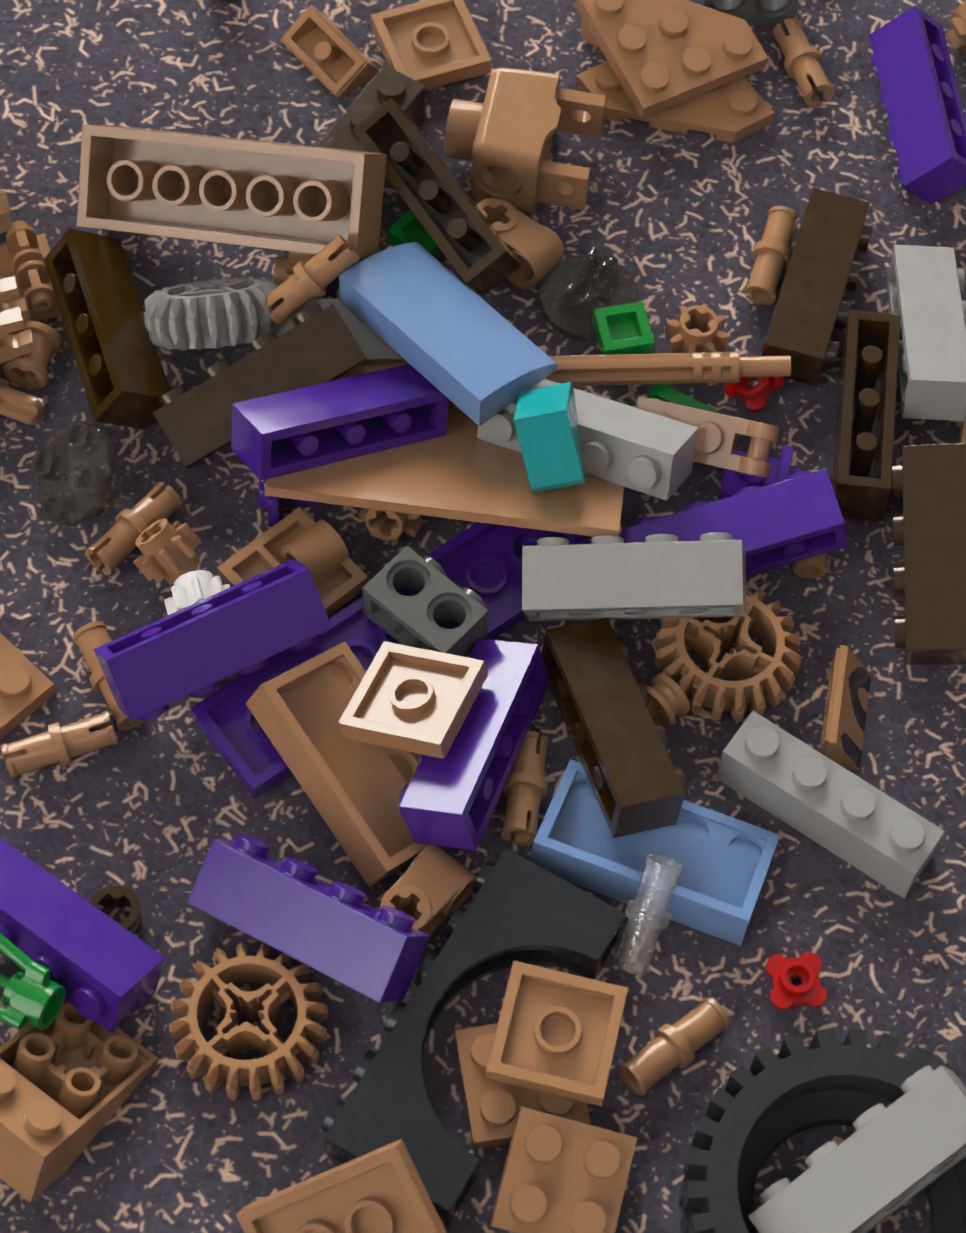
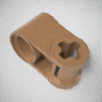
[477,198,564,290]
[380,844,477,936]

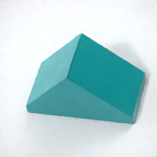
[514,382,586,493]

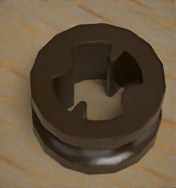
[90,885,142,934]

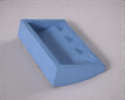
[339,242,557,426]
[529,759,780,946]

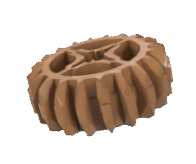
[654,588,801,724]
[169,941,328,1102]

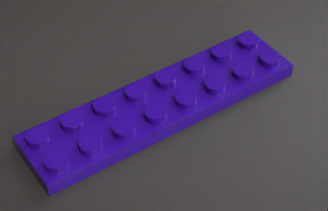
[190,522,591,798]

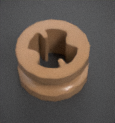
[645,673,690,729]

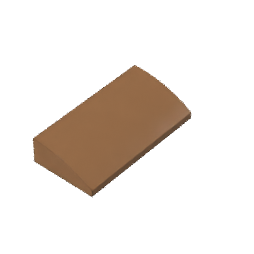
[245,641,429,888]

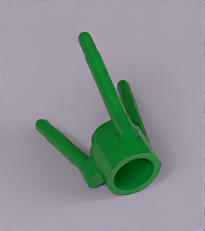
[0,933,66,1030]

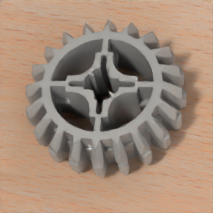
[144,277,280,351]

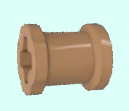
[3,321,63,389]

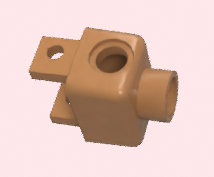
[443,67,606,215]

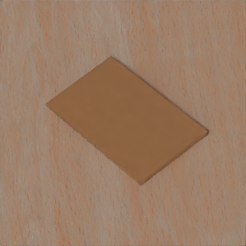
[264,408,624,537]

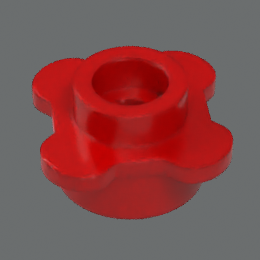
[724,355,784,412]
[765,952,827,1010]

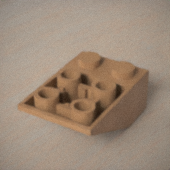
[0,999,159,1203]

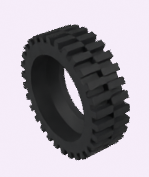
[679,1028,966,1233]

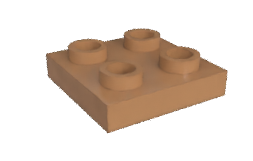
[217,507,368,617]

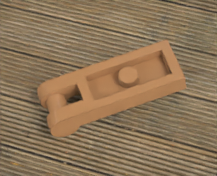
[636,396,780,478]

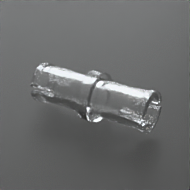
[613,854,684,975]

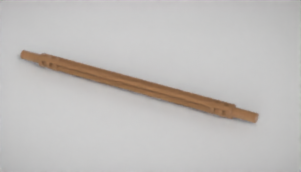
[334,352,791,386]

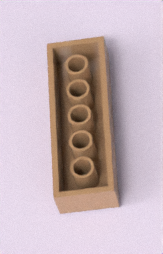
[77,124,387,259]

